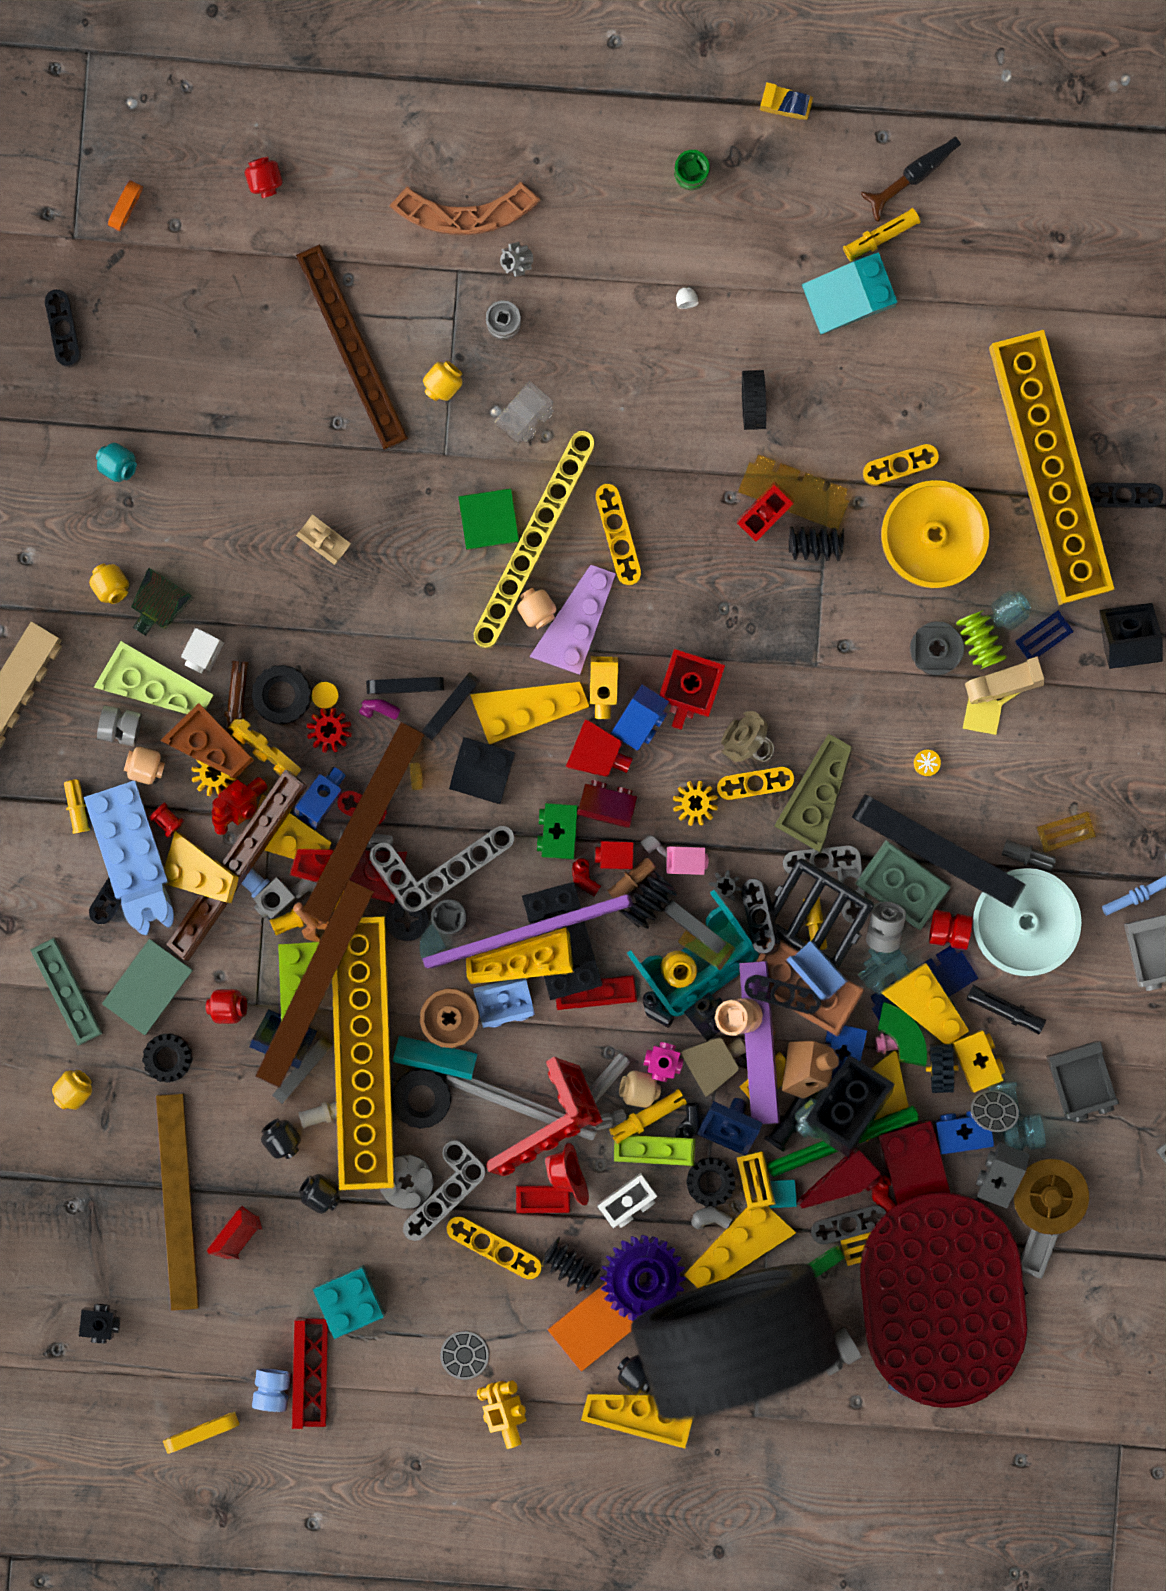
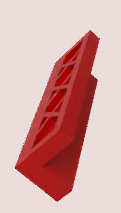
[292,1318,328,1429]

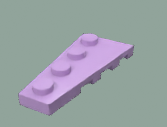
[529,565,616,675]

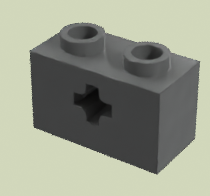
[976,1142,1030,1208]

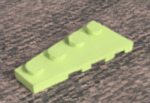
[94,641,214,714]

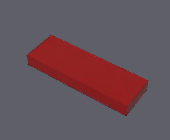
[556,975,637,1010]

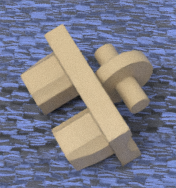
[296,514,351,565]

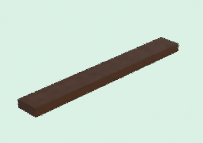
[296,244,408,450]
[302,722,424,924]
[166,770,308,961]
[255,880,374,1088]

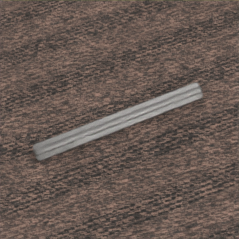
[446,1075,598,1140]

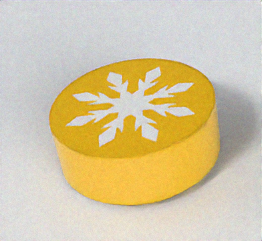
[913,750,941,777]

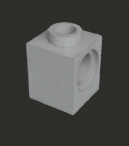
[253,877,296,919]

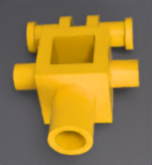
[477,1380,527,1449]

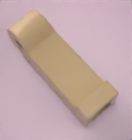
[965,657,1044,704]

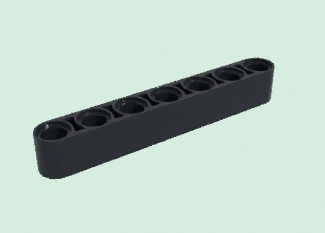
[852,794,1026,908]

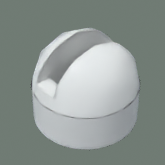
[676,288,699,309]

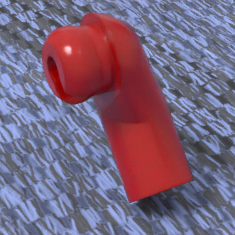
[571,858,601,897]
[871,1175,896,1213]

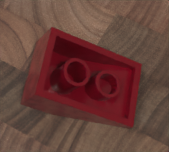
[878,1119,950,1204]
[796,1148,881,1209]

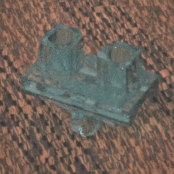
[858,948,910,995]

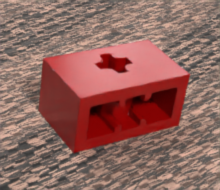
[737,481,794,542]

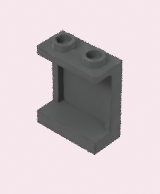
[1046,1041,1119,1122]

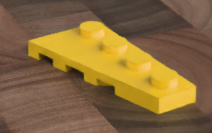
[466,927,573,984]

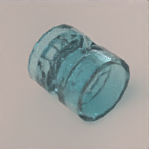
[1003,1113,1046,1151]

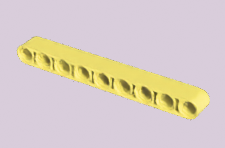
[474,431,594,649]

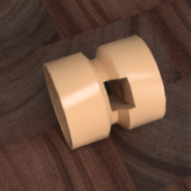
[715,998,763,1036]

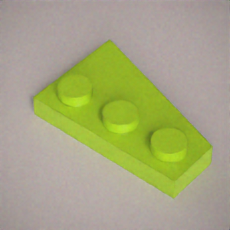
[278,942,319,1021]

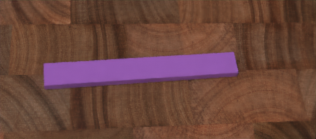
[422,895,633,969]

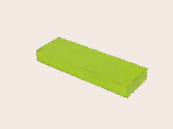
[614,1134,695,1166]

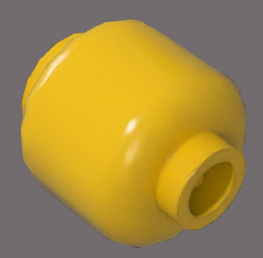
[423,361,463,401]
[89,564,129,604]
[660,951,697,988]
[52,1070,92,1110]

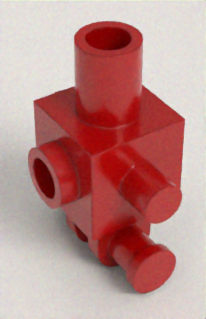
[211,777,268,835]

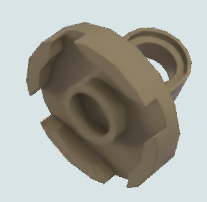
[721,711,774,762]

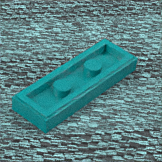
[393,1036,477,1080]

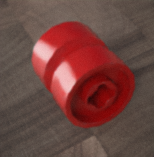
[929,910,973,950]

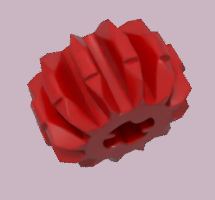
[307,708,352,753]

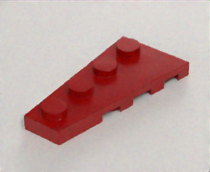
[290,849,407,904]

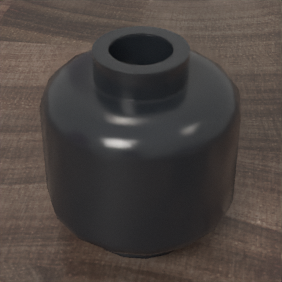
[261,1118,301,1159]
[299,1174,340,1214]
[617,1355,651,1395]

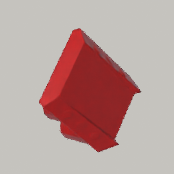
[206,1205,263,1259]

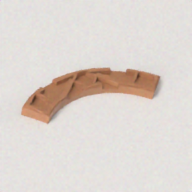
[389,182,541,235]

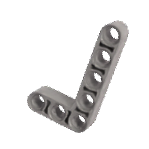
[369,826,514,912]

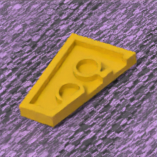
[881,963,969,1044]

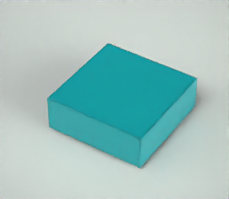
[769,1179,797,1208]

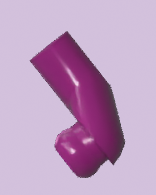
[359,699,400,720]

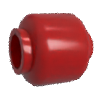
[244,156,283,198]
[206,989,248,1024]

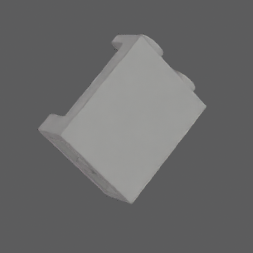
[1124,914,1166,991]

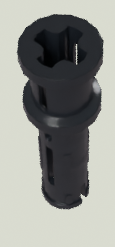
[764,1090,821,1152]

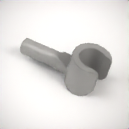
[641,835,667,858]

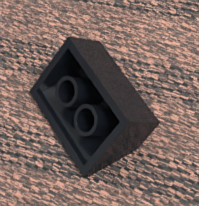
[805,1055,895,1158]

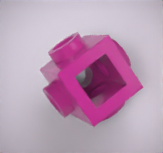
[643,1042,684,1082]

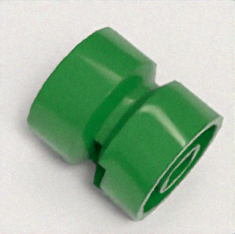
[674,149,710,190]

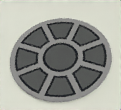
[971,1090,1019,1132]
[440,1331,489,1380]

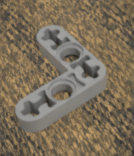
[782,846,865,923]

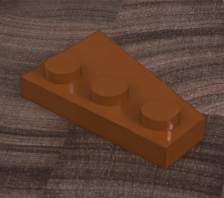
[160,703,254,779]

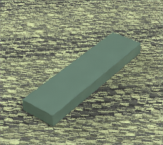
[30,938,103,1046]

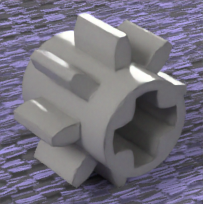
[500,242,533,277]

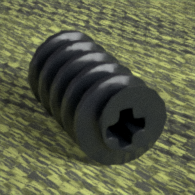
[788,526,844,561]
[619,871,677,929]
[541,1237,601,1294]

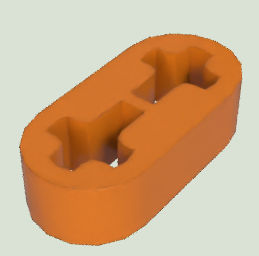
[108,180,143,231]

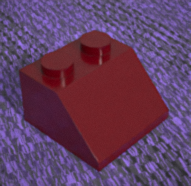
[577,780,637,828]

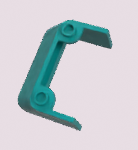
[627,890,759,1017]

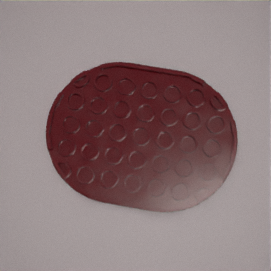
[860,1192,1028,1408]

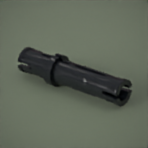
[966,984,1046,1035]

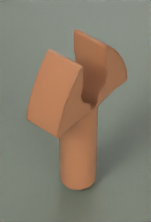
[293,903,329,942]

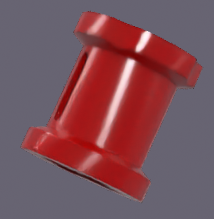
[149,802,184,838]

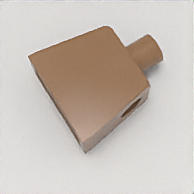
[782,1041,839,1099]

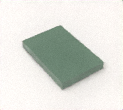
[855,840,951,930]
[102,939,193,1035]

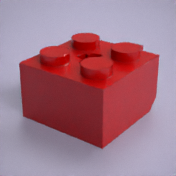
[659,649,725,730]

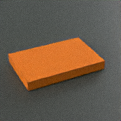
[547,1282,633,1372]

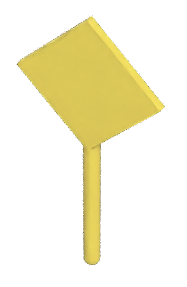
[963,692,1021,735]

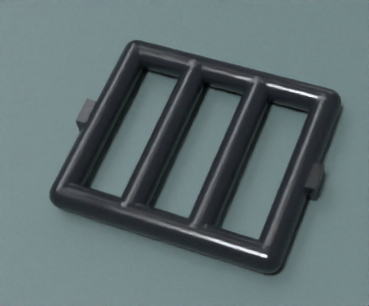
[762,858,874,969]

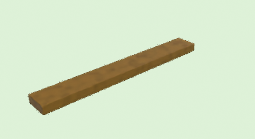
[156,1093,199,1311]

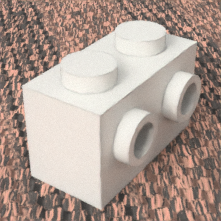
[597,1173,657,1228]

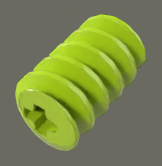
[956,610,1007,670]

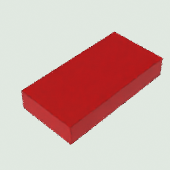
[516,1185,570,1213]

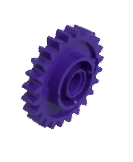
[600,1235,686,1321]

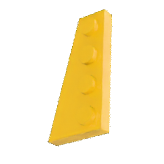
[470,682,589,745]
[684,1196,796,1288]
[581,1394,693,1449]

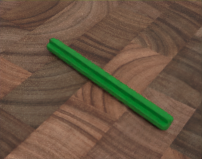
[767,1106,919,1177]

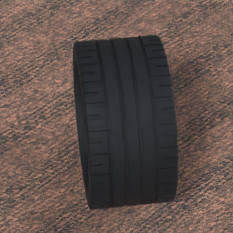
[631,1264,841,1420]

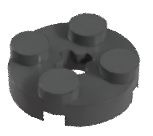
[910,621,964,675]

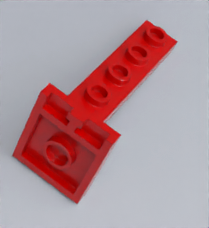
[486,1057,603,1176]

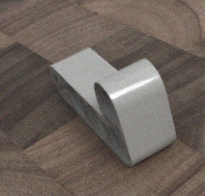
[403,1139,486,1241]

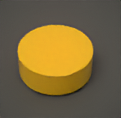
[312,682,339,709]

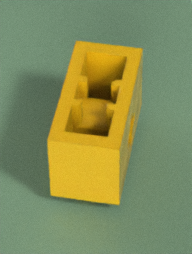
[952,1030,1005,1093]

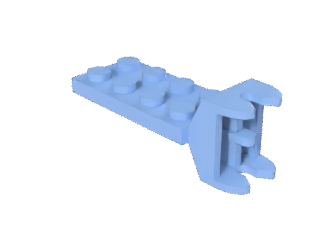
[84,781,174,935]

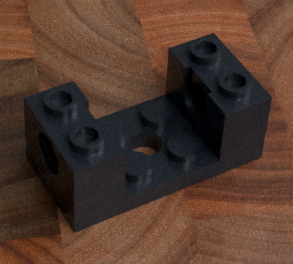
[522,882,602,1000]

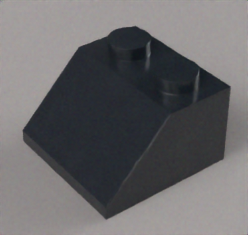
[1099,603,1163,669]
[449,737,516,804]

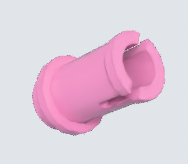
[875,1033,898,1055]

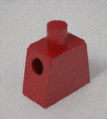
[565,719,633,777]

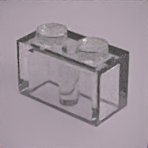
[494,381,554,445]

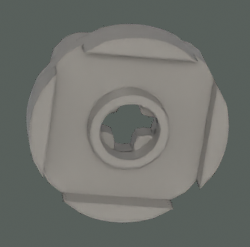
[380,1154,434,1209]

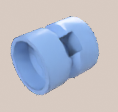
[252,1368,291,1412]

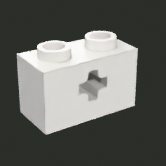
[181,628,224,673]

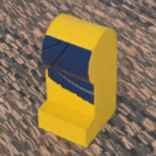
[759,82,813,120]

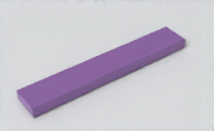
[739,961,780,1124]

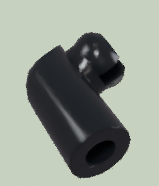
[643,991,674,1028]
[675,1102,700,1138]

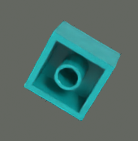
[313,1265,385,1339]

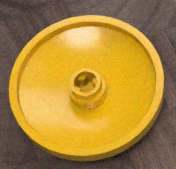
[881,480,989,588]

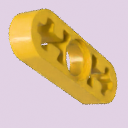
[863,444,939,486]
[717,767,794,800]
[163,1412,240,1454]

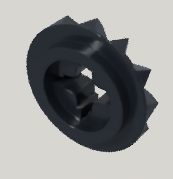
[385,898,428,941]

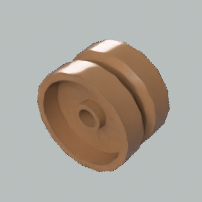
[420,988,480,1048]

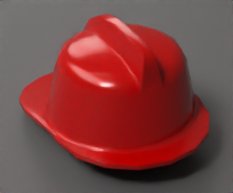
[545,1143,589,1205]

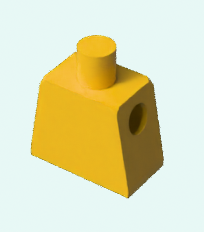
[590,656,618,719]

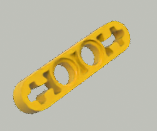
[595,484,641,586]
[446,1216,542,1280]

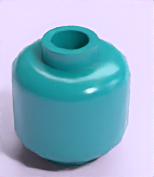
[96,443,137,482]

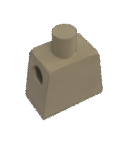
[680,1036,746,1097]

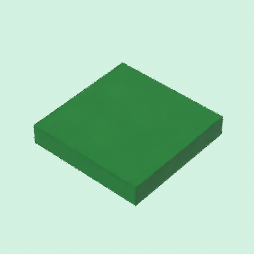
[458,489,519,550]

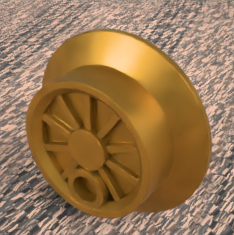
[1013,1159,1089,1235]

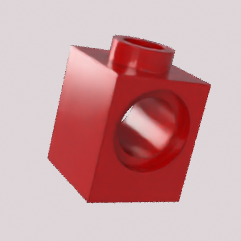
[595,841,633,869]

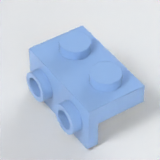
[473,978,535,1028]

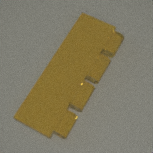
[738,454,849,531]

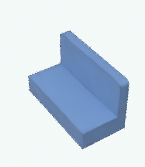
[786,941,848,1000]

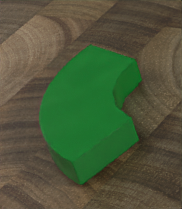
[878,1002,927,1067]

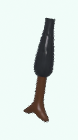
[861,136,961,222]

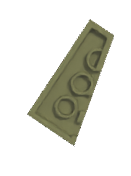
[774,734,853,853]

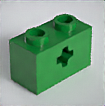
[537,803,577,859]

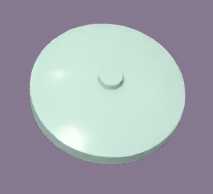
[973,868,1081,976]

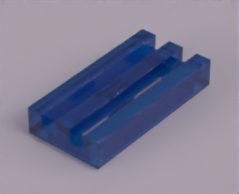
[1014,610,1074,660]

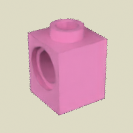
[666,847,709,875]

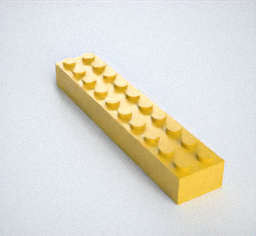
[989,330,1115,605]
[332,917,395,1190]

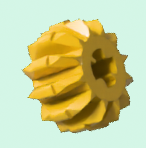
[191,760,237,796]
[673,781,718,826]

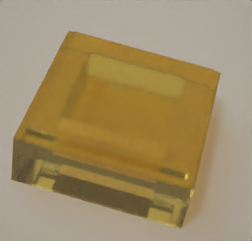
[409,762,423,791]

